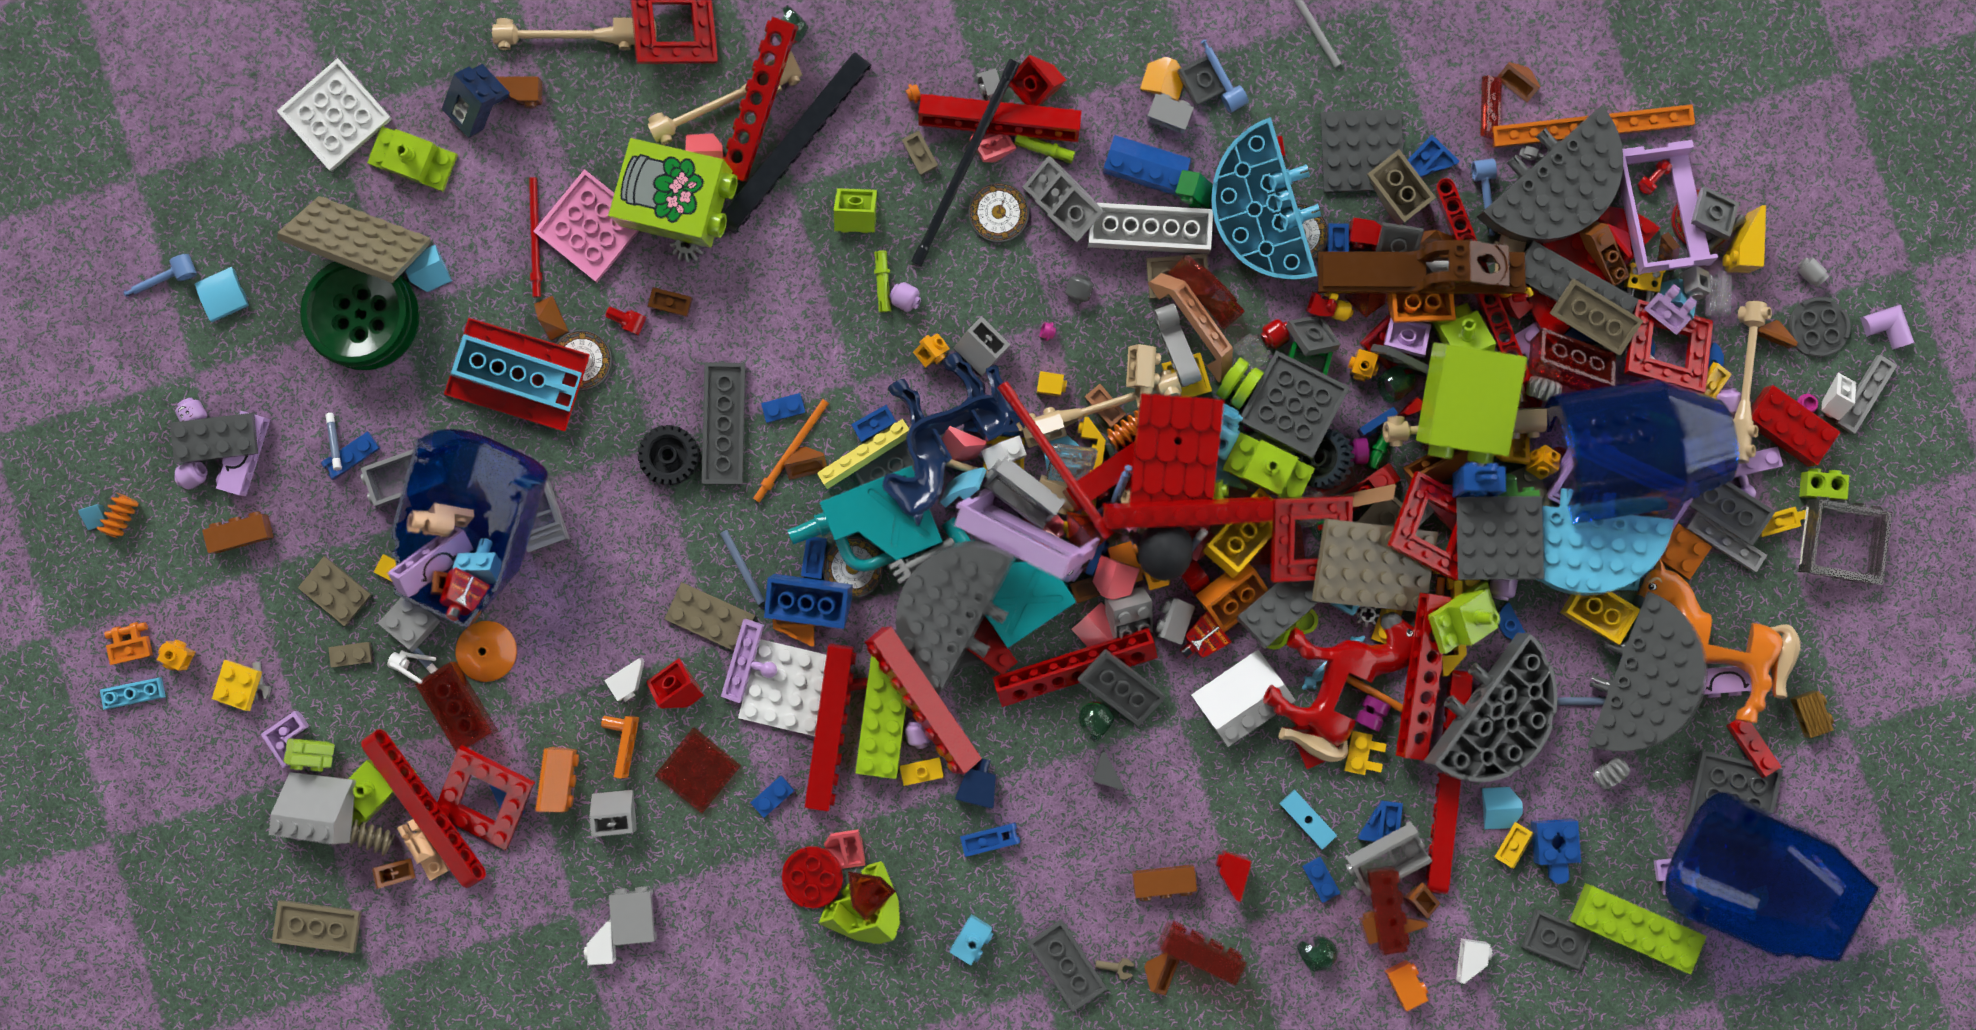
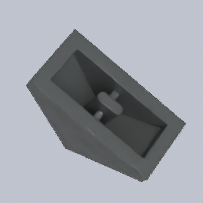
[1092,751,1124,790]

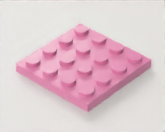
[533,169,639,282]

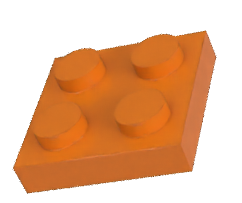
[1660,523,1712,580]

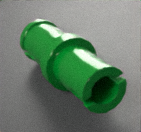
[1366,429,1390,471]

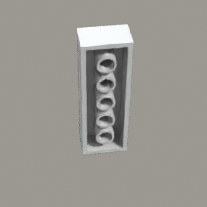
[1088,203,1213,254]

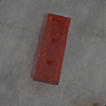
[1480,75,1502,139]

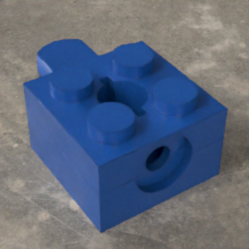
[1452,463,1506,498]
[1531,819,1581,884]

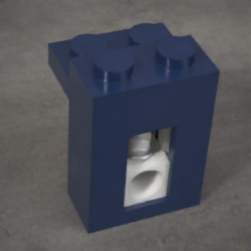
[442,64,510,138]

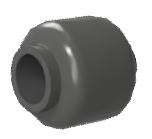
[1065,273,1094,305]

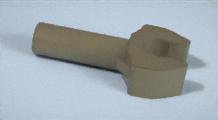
[1095,958,1134,980]

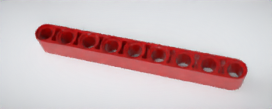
[361,729,486,888]

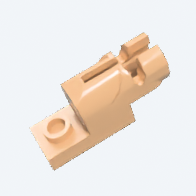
[407,503,474,537]
[397,819,449,881]

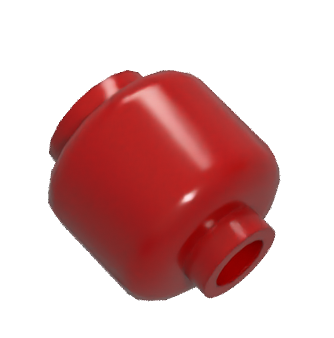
[1260,319,1290,349]

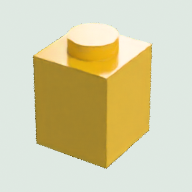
[1037,371,1067,397]

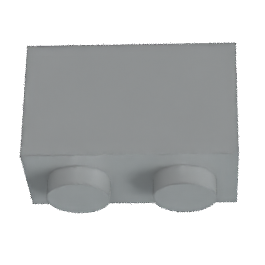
[1146,93,1194,134]

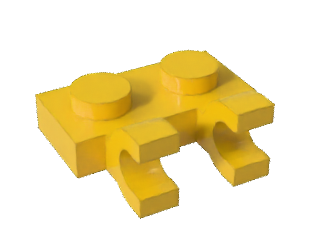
[1344,731,1387,775]

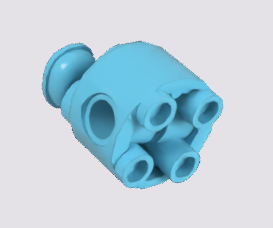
[1218,404,1243,460]

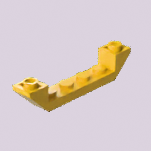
[1063,417,1106,538]
[1433,570,1467,676]

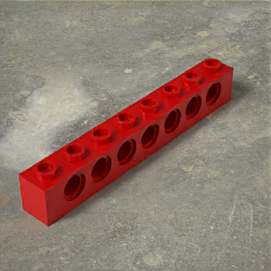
[722,17,798,182]
[1395,593,1451,760]
[992,628,1158,707]

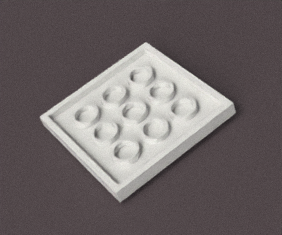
[277,58,392,172]
[738,639,826,736]

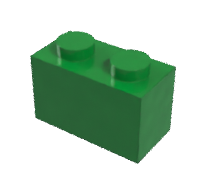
[1175,170,1213,209]

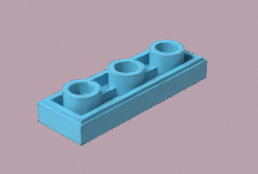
[100,677,166,710]
[1279,790,1337,850]

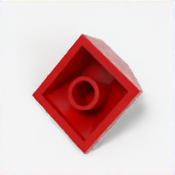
[1009,55,1066,106]
[646,658,704,708]
[1215,850,1252,902]

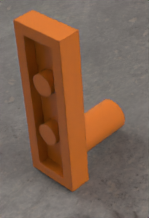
[601,716,639,779]

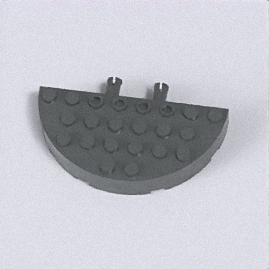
[1476,106,1623,244]
[896,541,1017,695]
[1588,591,1708,751]
[1424,633,1558,782]

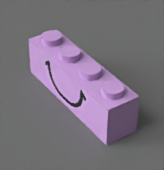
[216,411,270,496]
[388,526,473,597]
[1704,666,1751,698]

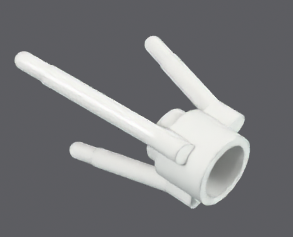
[387,650,436,685]

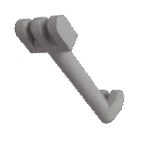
[889,538,955,584]

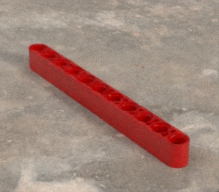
[1435,178,1529,385]
[1425,670,1473,895]

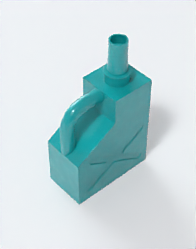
[787,465,943,572]
[941,517,1076,648]

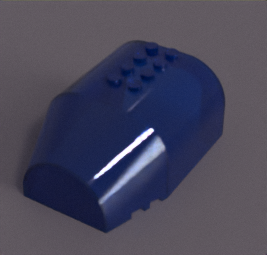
[1545,379,1739,524]
[391,429,548,628]
[1665,792,1880,962]

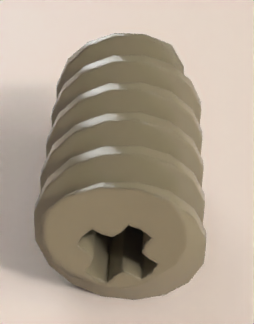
[349,819,395,856]

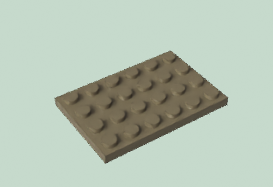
[277,196,431,283]
[1312,519,1438,612]

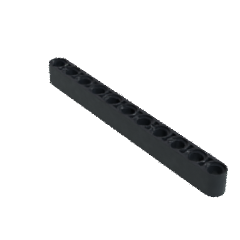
[723,52,872,234]

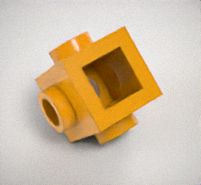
[913,333,950,368]
[1348,349,1379,382]
[1526,445,1561,480]
[157,639,196,671]

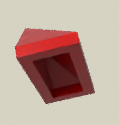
[1607,223,1632,261]

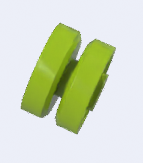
[1216,357,1264,410]

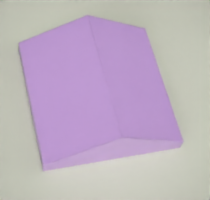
[1384,317,1431,358]

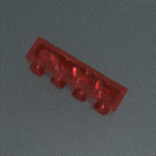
[1366,866,1410,955]

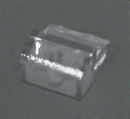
[1705,271,1732,318]
[1046,443,1098,482]

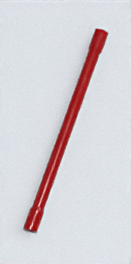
[998,381,1114,540]

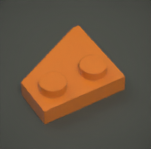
[773,619,815,646]

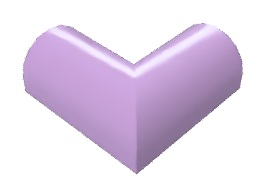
[1860,305,1914,350]
[261,711,309,768]

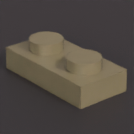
[902,131,938,176]
[328,642,373,668]

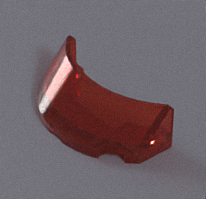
[1167,255,1245,330]

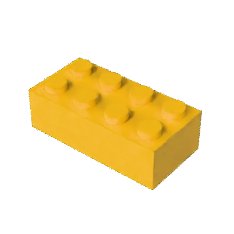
[1203,488,1273,579]

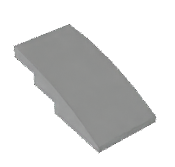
[1023,156,1104,242]

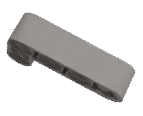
[1154,303,1202,387]

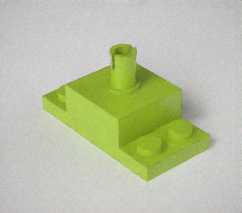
[367,126,458,192]
[1430,303,1496,352]
[1222,432,1315,498]
[1428,581,1500,654]
[348,759,417,827]

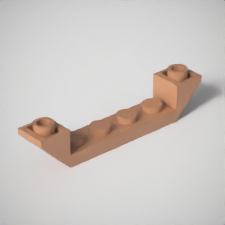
[1148,273,1233,382]

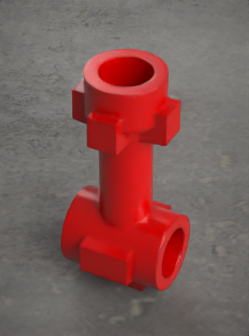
[1636,159,1672,195]

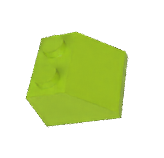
[834,189,877,233]

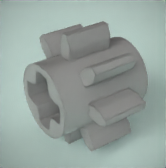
[1354,606,1380,627]

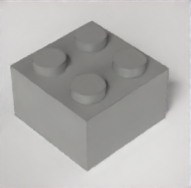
[378,595,441,652]

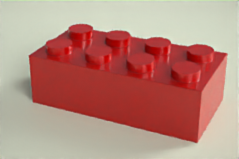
[1751,385,1840,467]

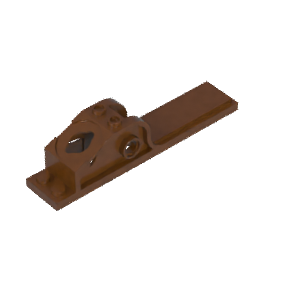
[1317,240,1526,294]

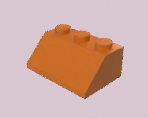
[1387,294,1456,323]
[1195,563,1268,633]
[536,747,579,812]

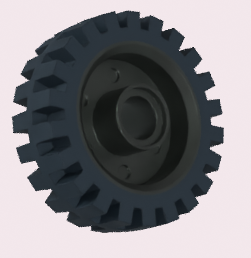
[1295,429,1354,489]

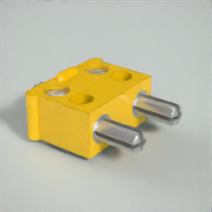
[1623,256,1666,302]

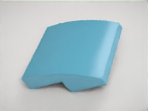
[195,267,249,322]
[940,467,987,508]

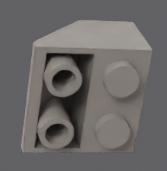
[953,316,1011,376]
[1105,586,1153,639]
[1155,598,1195,645]
[590,790,637,837]

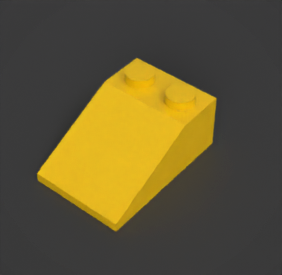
[1722,205,1766,273]
[1560,592,1640,645]

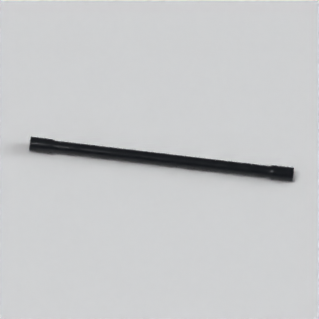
[911,58,1020,267]

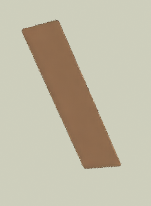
[1338,484,1396,507]

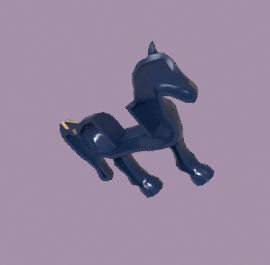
[882,352,1025,526]

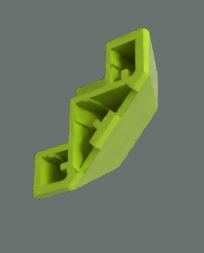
[819,861,900,944]

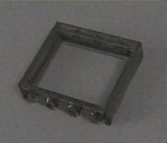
[1798,496,1893,585]

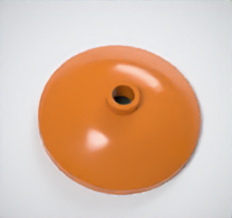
[456,621,517,682]

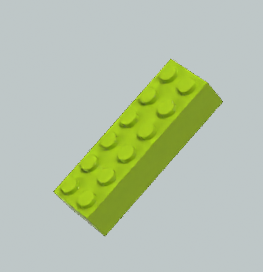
[855,656,907,779]
[1569,883,1707,974]

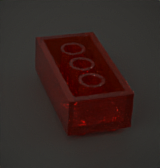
[1528,328,1616,399]
[415,662,498,753]
[1157,920,1246,986]

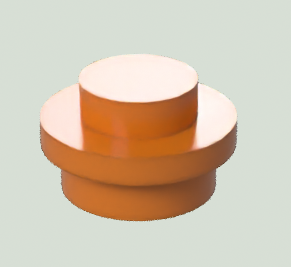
[905,84,921,104]

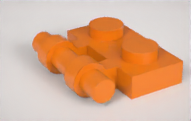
[104,622,153,665]

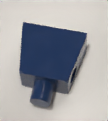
[955,758,996,808]

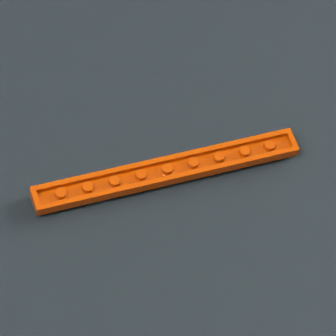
[1491,104,1695,148]

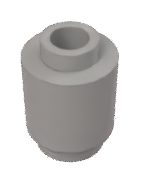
[1797,257,1829,287]

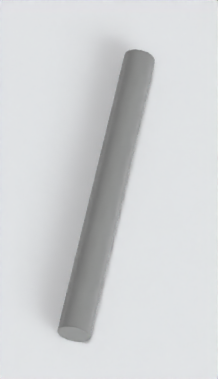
[1293,0,1342,68]

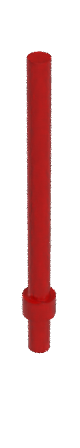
[529,177,542,298]

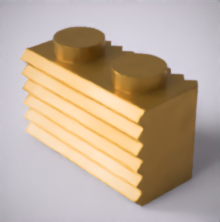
[1790,691,1834,738]

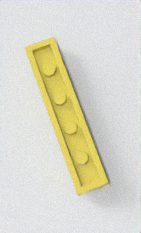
[817,419,909,489]

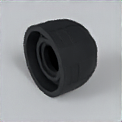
[1138,526,1193,581]

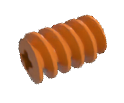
[1107,410,1138,452]
[96,492,139,538]

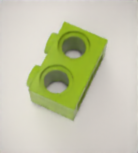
[1799,468,1849,501]

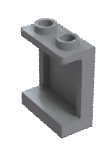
[609,886,657,945]

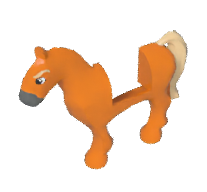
[1633,559,1800,723]

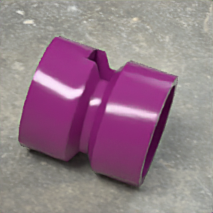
[1349,438,1369,465]
[1355,695,1391,732]

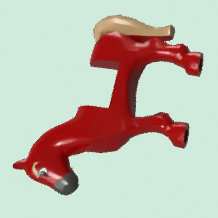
[1263,612,1414,762]

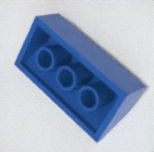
[1103,135,1191,197]
[764,574,853,629]

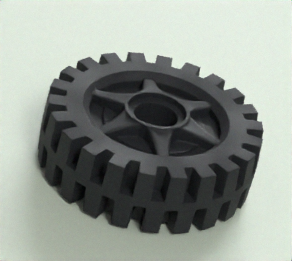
[638,425,700,486]

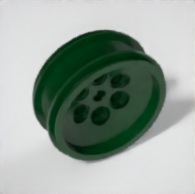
[300,261,420,371]

